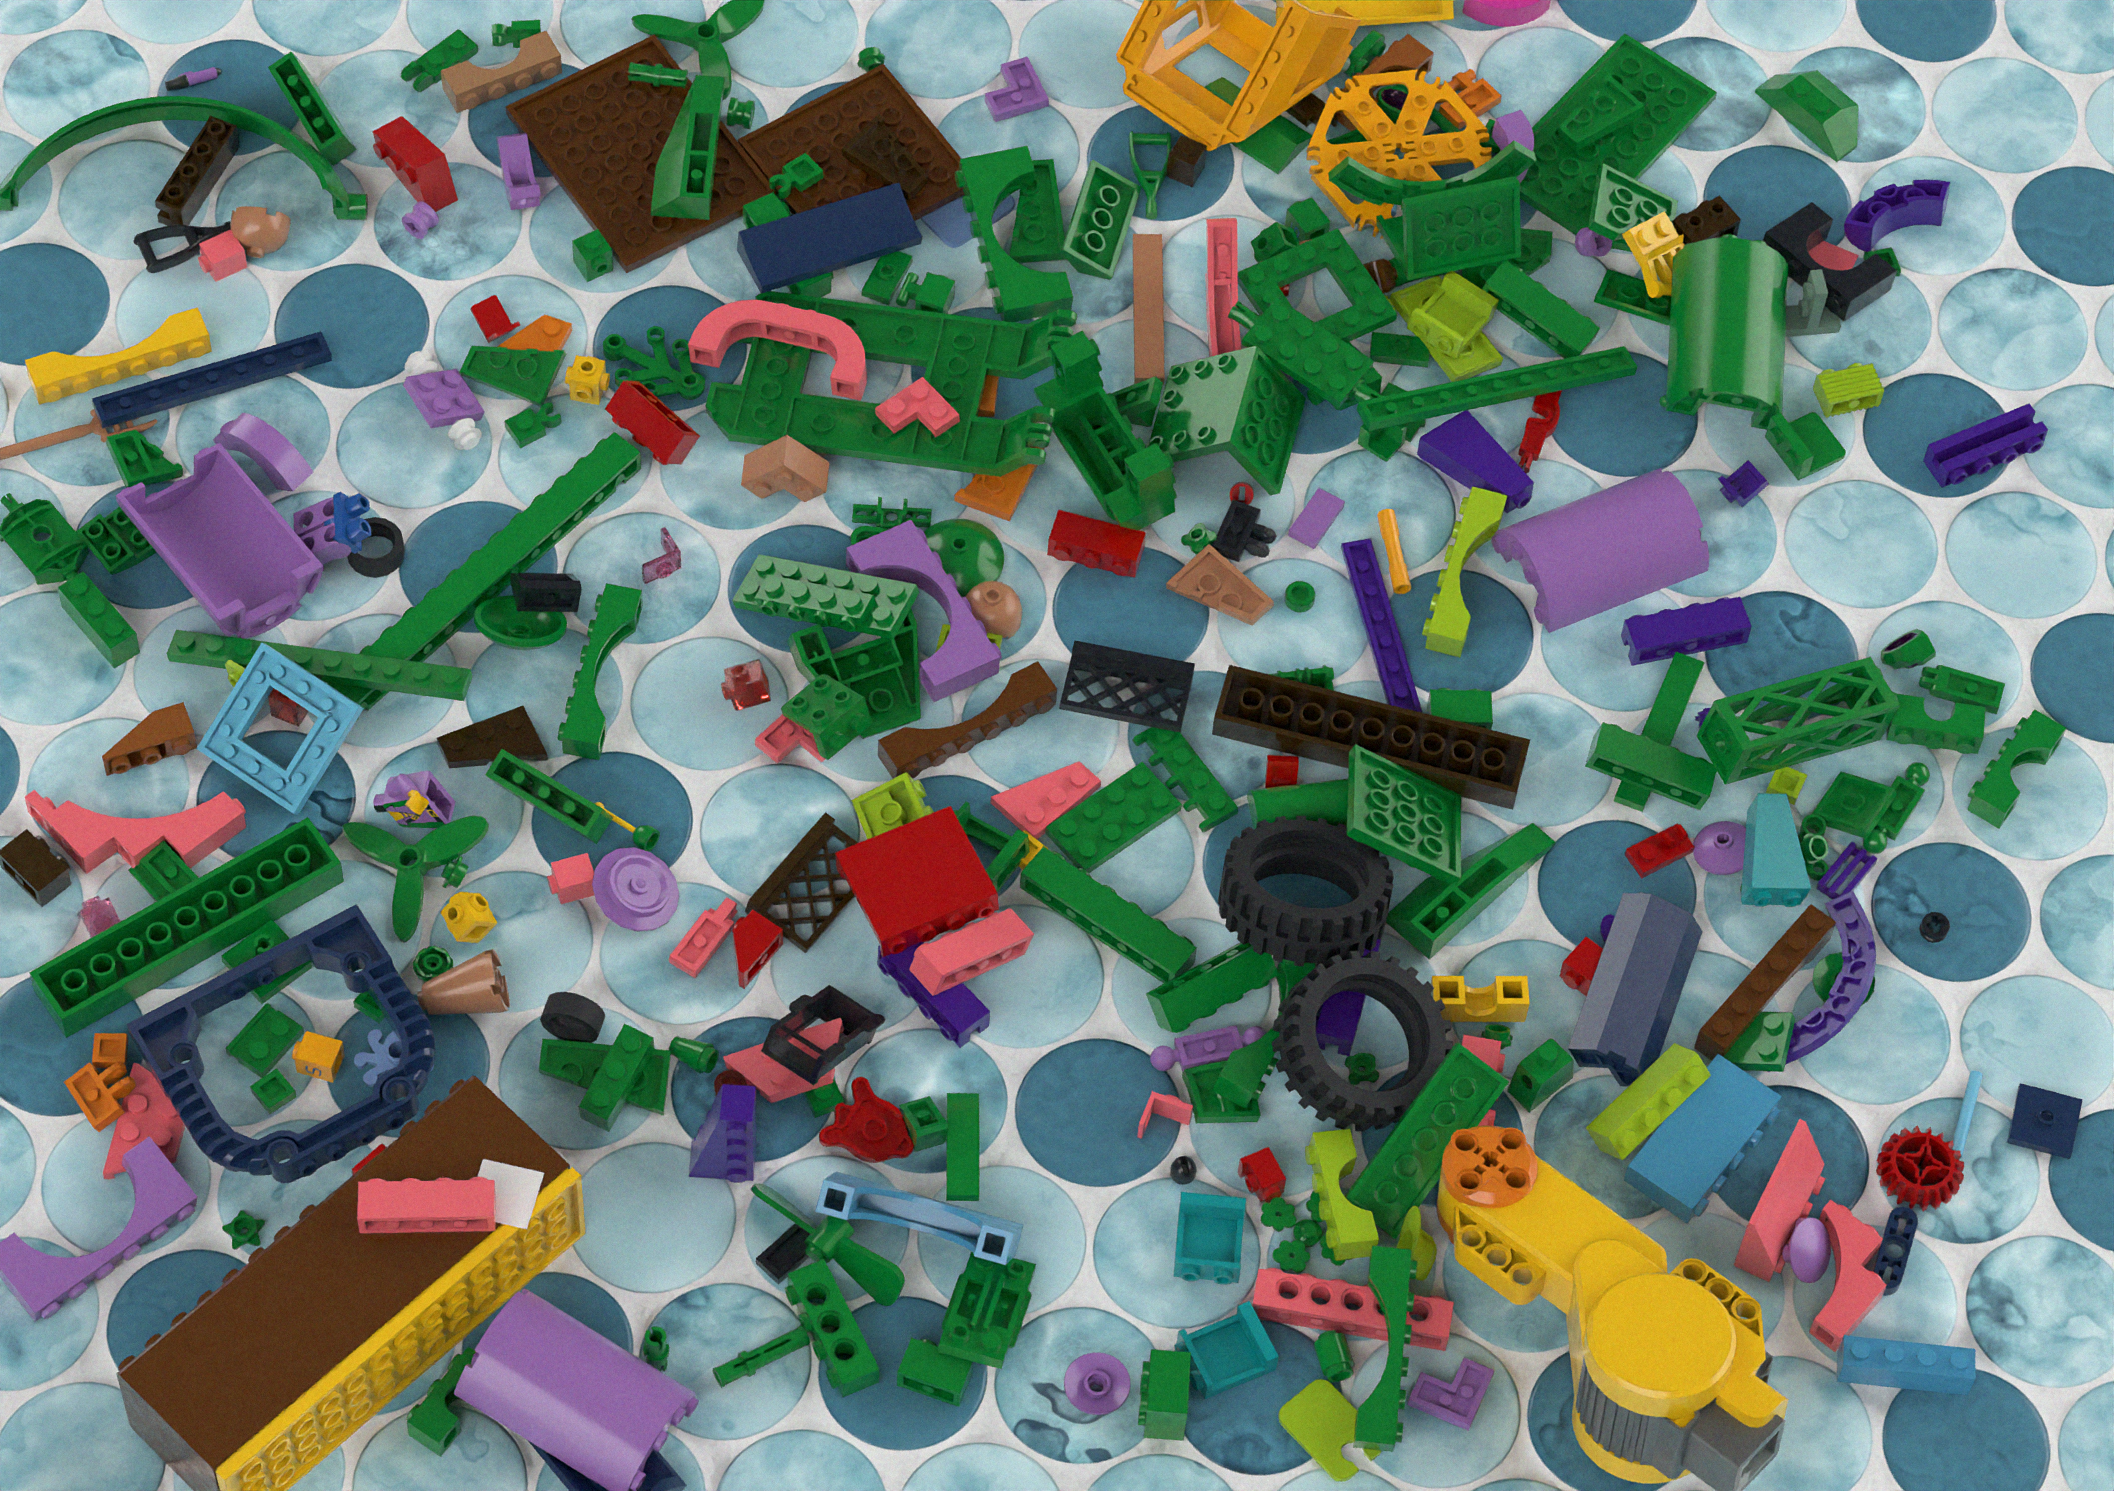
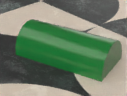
[1247,778,1348,830]

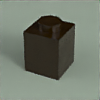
[1166,135,1207,187]

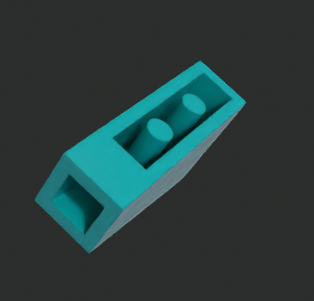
[1741,793,1811,907]

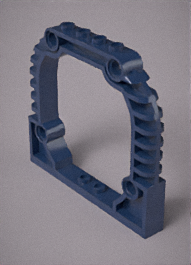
[126,904,436,1183]

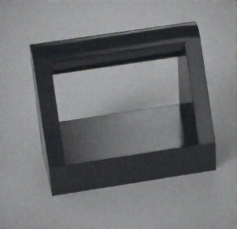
[510,573,582,612]

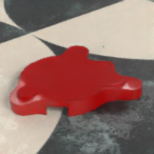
[819,1077,914,1163]

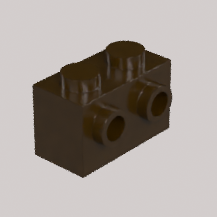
[1673,195,1741,245]
[0,829,71,907]

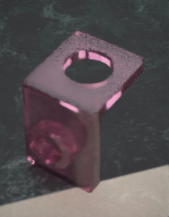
[642,527,681,584]

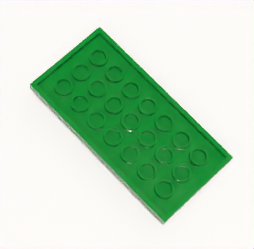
[1520,33,1717,235]

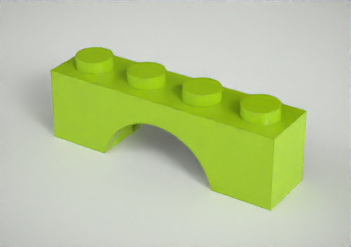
[1305,1129,1379,1260]

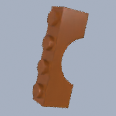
[1333,34,1434,131]

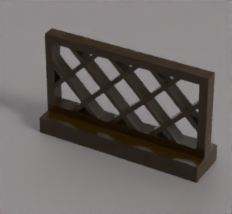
[745,812,858,953]

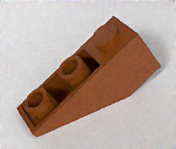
[102,702,197,776]

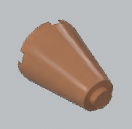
[417,949,510,1015]

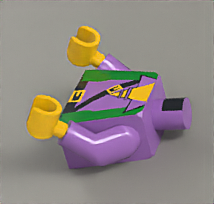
[373,771,455,830]

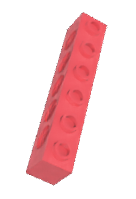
[1252,1268,1454,1351]

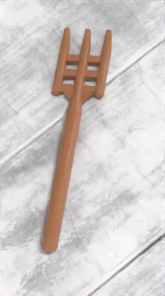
[0,409,157,460]

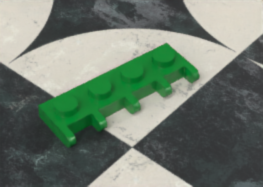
[1132,717,1238,832]

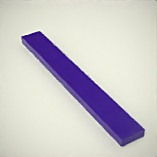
[1341,538,1423,713]

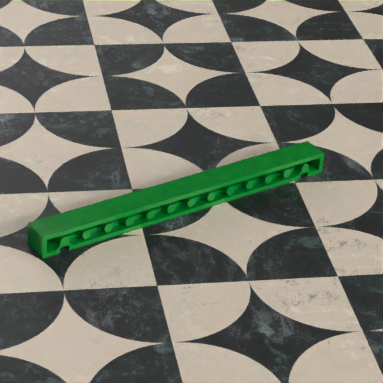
[327,432,641,721]

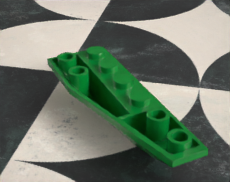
[651,75,725,220]
[1386,823,1556,960]

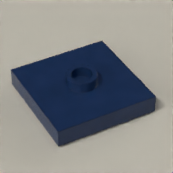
[2007,1083,2083,1159]

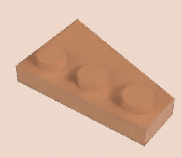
[1166,544,1274,626]

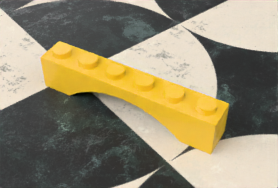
[25,307,212,405]

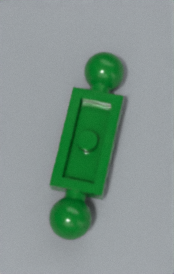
[1863,762,1930,854]

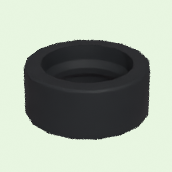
[347,517,405,578]
[540,992,605,1043]

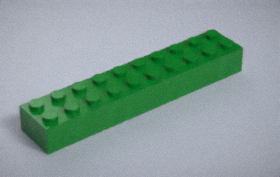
[29,817,344,1038]

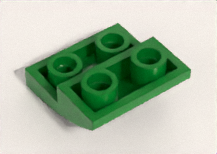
[76,507,156,575]

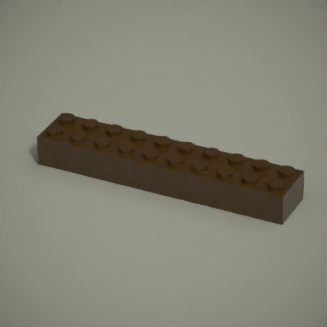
[1212,665,1530,810]

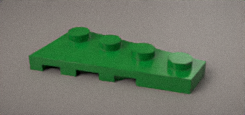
[1009,159,1067,263]
[539,1038,671,1116]

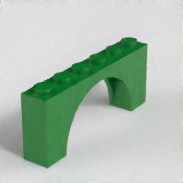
[955,146,1073,322]

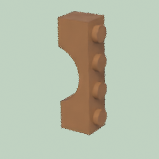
[441,31,562,113]

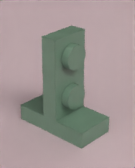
[1785,269,1841,337]

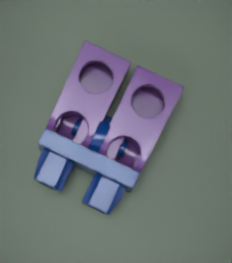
[293,492,371,571]

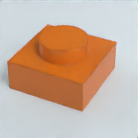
[92,1033,128,1068]

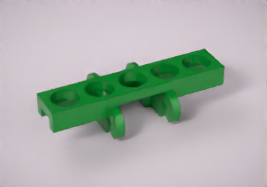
[852,497,932,529]

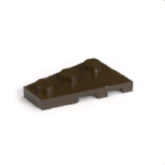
[437,706,548,768]

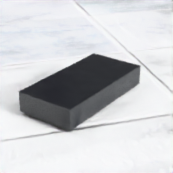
[756,1223,810,1285]

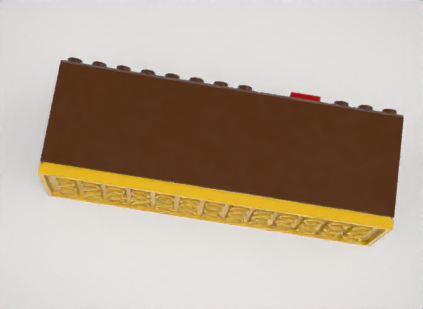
[116,1075,586,1491]

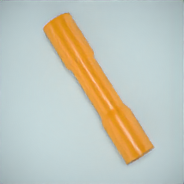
[1377,509,1411,594]

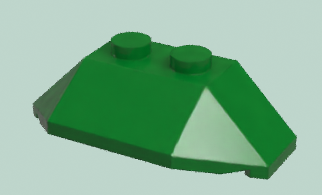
[1755,70,1858,163]

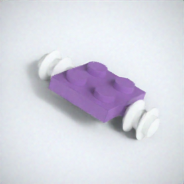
[403,351,485,450]

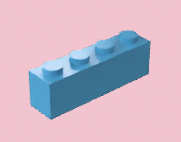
[1837,1335,1976,1395]

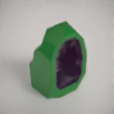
[1376,86,1408,124]
[1881,629,1936,670]

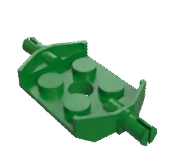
[0,493,89,585]

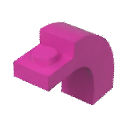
[1462,0,1551,27]

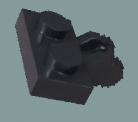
[1212,500,1277,562]

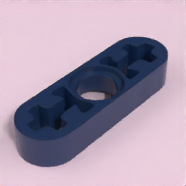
[1873,1207,1918,1296]

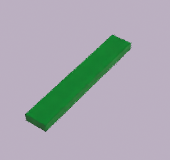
[1614,652,1705,812]

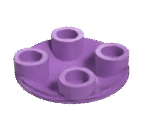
[1782,1218,1831,1283]

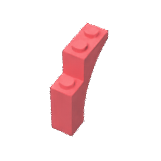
[1809,1200,1887,1352]

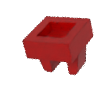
[1265,755,1299,788]

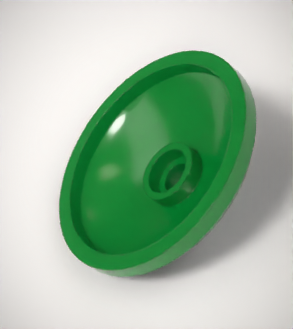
[924,519,1004,598]
[474,595,567,650]

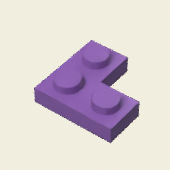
[984,56,1049,122]
[1407,1358,1495,1431]

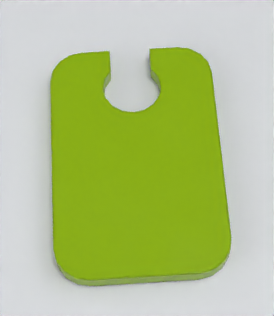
[1278,1379,1382,1482]

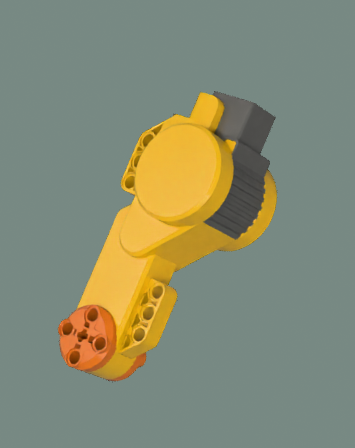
[1436,1125,1788,1491]

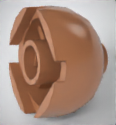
[230,206,291,258]
[965,581,1022,639]

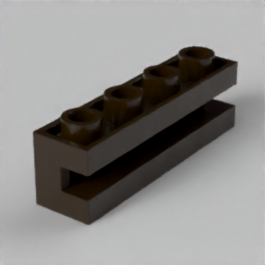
[155,116,240,226]

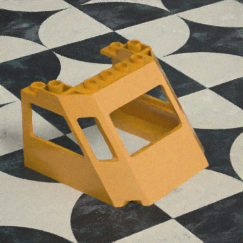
[1116,0,1361,151]

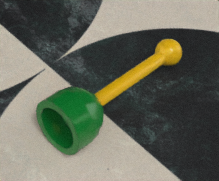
[594,802,660,852]

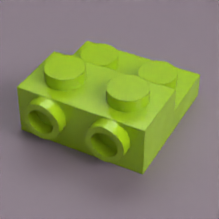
[851,772,934,839]

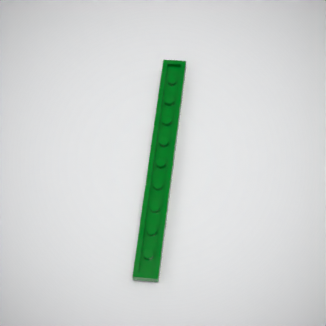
[1357,346,1637,431]
[166,630,473,701]

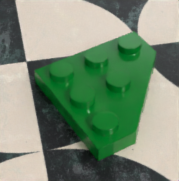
[1588,163,1678,241]
[1461,228,1553,289]

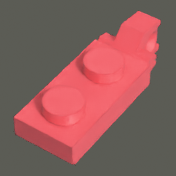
[669,897,738,978]

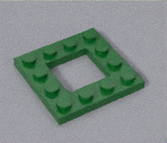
[1238,228,1397,343]

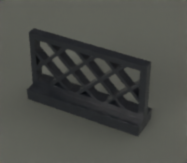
[1059,640,1195,733]

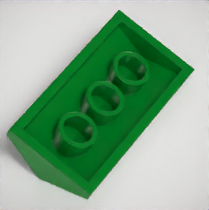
[1204,77,1312,175]
[1060,160,1141,280]
[1594,269,1671,326]

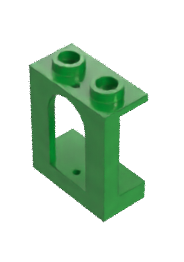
[954,801,1030,893]

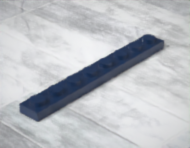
[92,331,332,428]

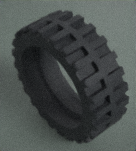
[1218,816,1394,967]
[1272,950,1453,1132]

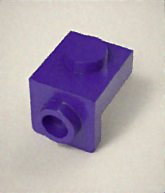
[1718,460,1769,507]

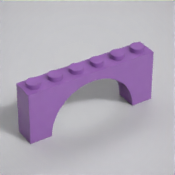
[846,520,1002,702]
[0,1136,197,1322]

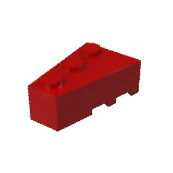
[372,116,458,212]

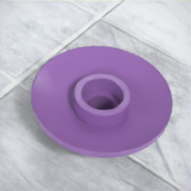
[1693,821,1746,875]
[1064,1352,1130,1415]

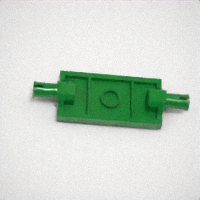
[1228,297,1383,408]

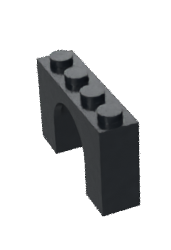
[1763,202,1897,321]

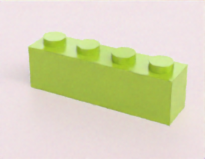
[1586,1043,1711,1161]

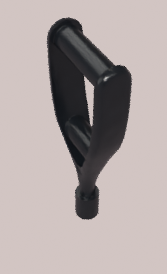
[133,221,230,273]

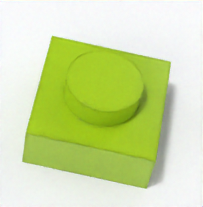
[1766,767,1807,805]

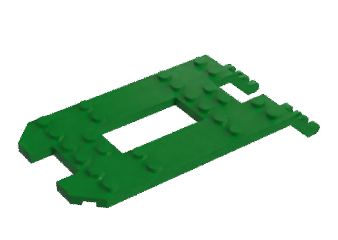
[705,291,1078,477]

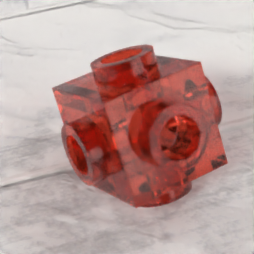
[721,659,771,711]

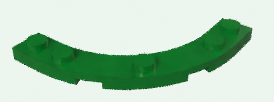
[1328,140,1536,210]

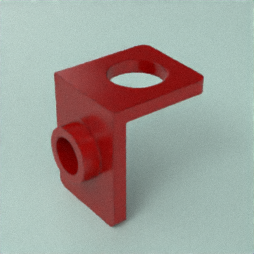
[470,295,521,343]

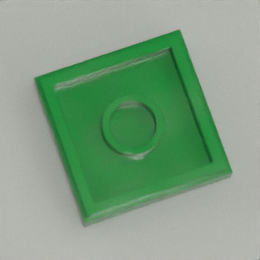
[1812,771,1897,839]

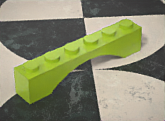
[1422,486,1507,658]

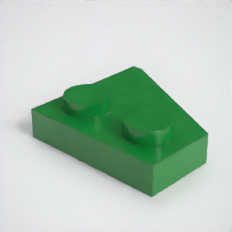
[106,430,183,488]
[1724,1012,1795,1072]

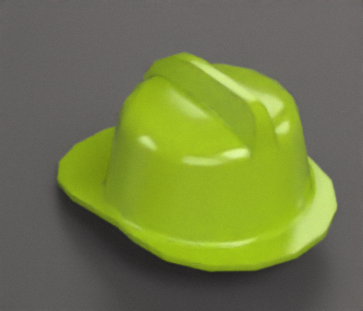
[1397,1206,1437,1281]

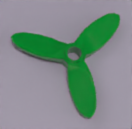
[632,0,764,100]
[342,816,489,943]

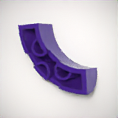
[1844,180,1950,252]

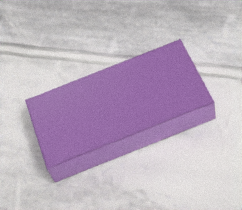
[1288,488,1345,549]

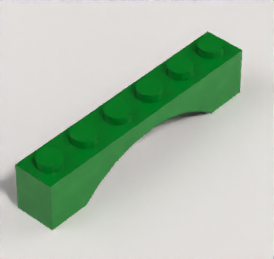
[558,583,643,760]
[1212,959,1316,1109]
[1353,1245,1417,1452]

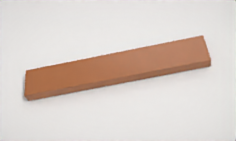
[1132,234,1165,384]

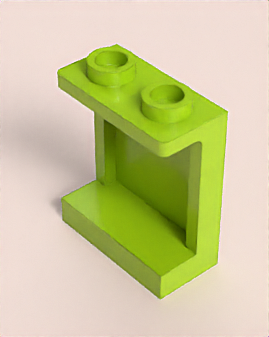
[1407,271,1499,359]

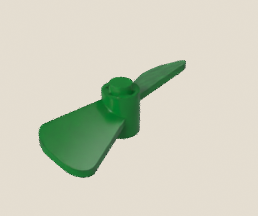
[750,1183,905,1306]

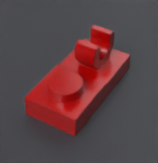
[1625,823,1695,878]

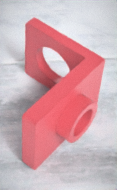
[1137,1091,1193,1139]

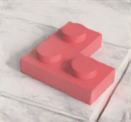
[875,377,960,437]
[755,714,825,764]

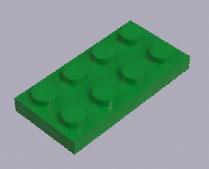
[1045,762,1182,873]

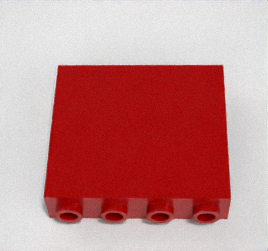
[835,806,999,957]

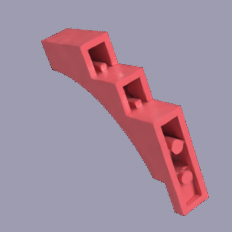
[25,790,246,874]

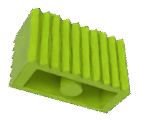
[1813,363,1884,418]

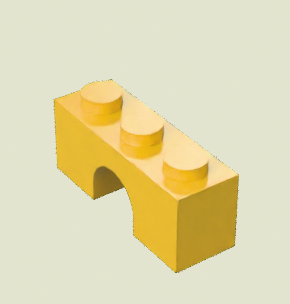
[1429,976,1530,1022]

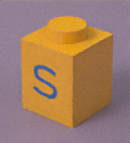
[292,1031,345,1083]

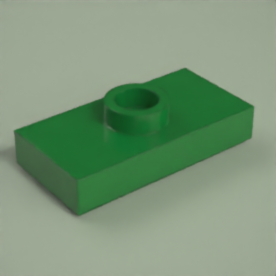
[862,251,913,306]
[1369,332,1430,368]

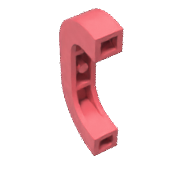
[688,300,867,401]

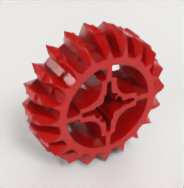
[1876,1125,1964,1212]

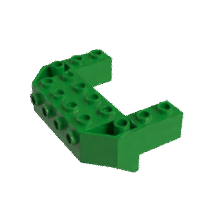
[1033,330,1177,530]

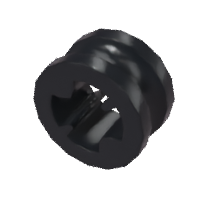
[1919,912,1950,943]

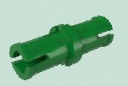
[628,62,688,88]
[643,1326,670,1371]

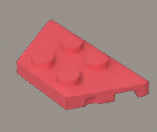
[723,1017,844,1103]
[103,1063,185,1180]

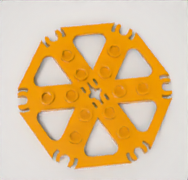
[1306,70,1492,239]

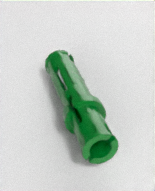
[712,1325,810,1388]

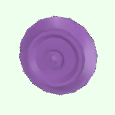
[592,847,679,932]

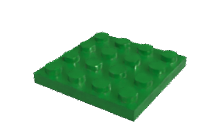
[1347,744,1461,884]

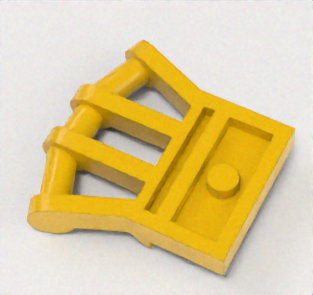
[1622,211,1684,298]

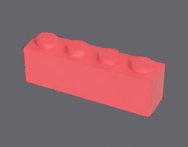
[909,908,1034,996]
[357,1177,496,1233]

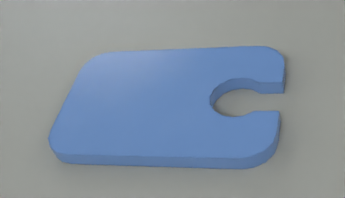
[920,195,1015,248]

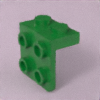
[1765,412,1846,480]
[781,674,873,760]

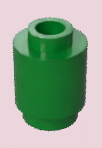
[1314,1330,1354,1382]

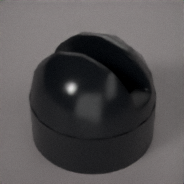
[1170,1156,1197,1185]

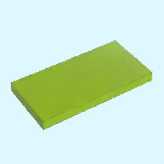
[1389,276,1504,382]

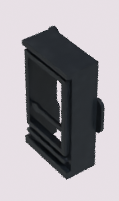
[761,985,885,1085]

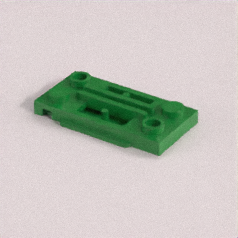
[938,1251,1036,1369]

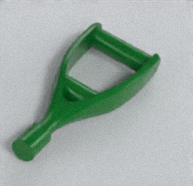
[1128,131,1171,220]

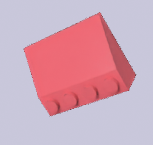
[1733,1119,1826,1282]

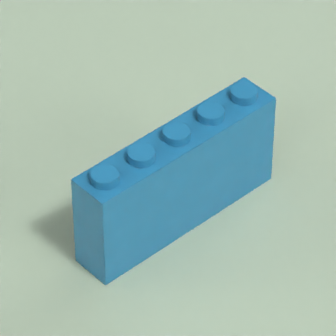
[1624,1054,1782,1224]

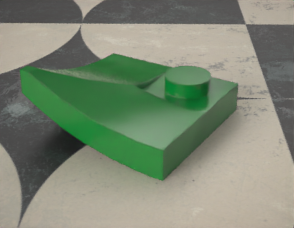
[1182,1061,1261,1124]

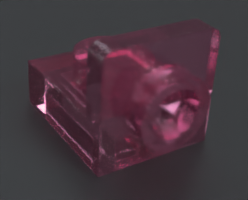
[77,896,121,938]

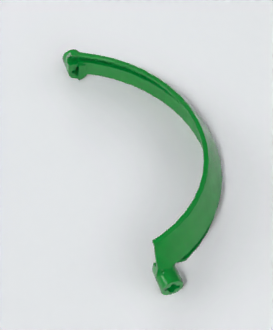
[0,96,368,220]

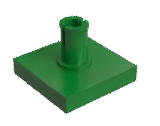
[221,919,313,1004]

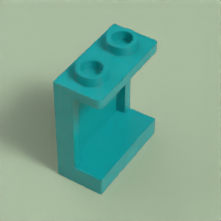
[1173,1192,1246,1285]
[1174,1301,1279,1399]

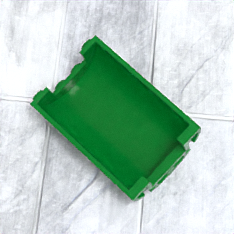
[1666,234,1788,430]

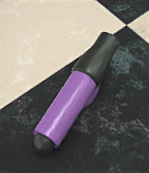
[165,67,221,91]

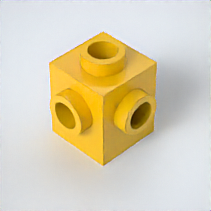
[565,355,610,405]
[440,892,497,943]

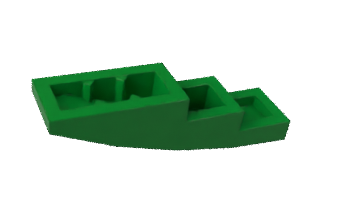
[946,1093,980,1201]

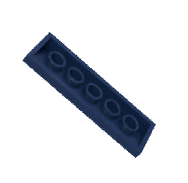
[737,183,922,293]

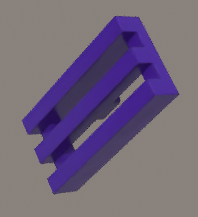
[1816,842,1878,900]

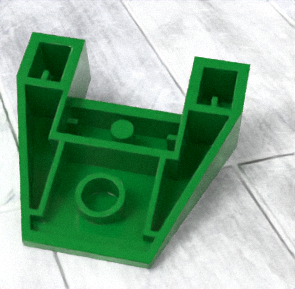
[787,609,921,739]

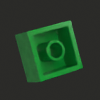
[1138,1349,1191,1441]

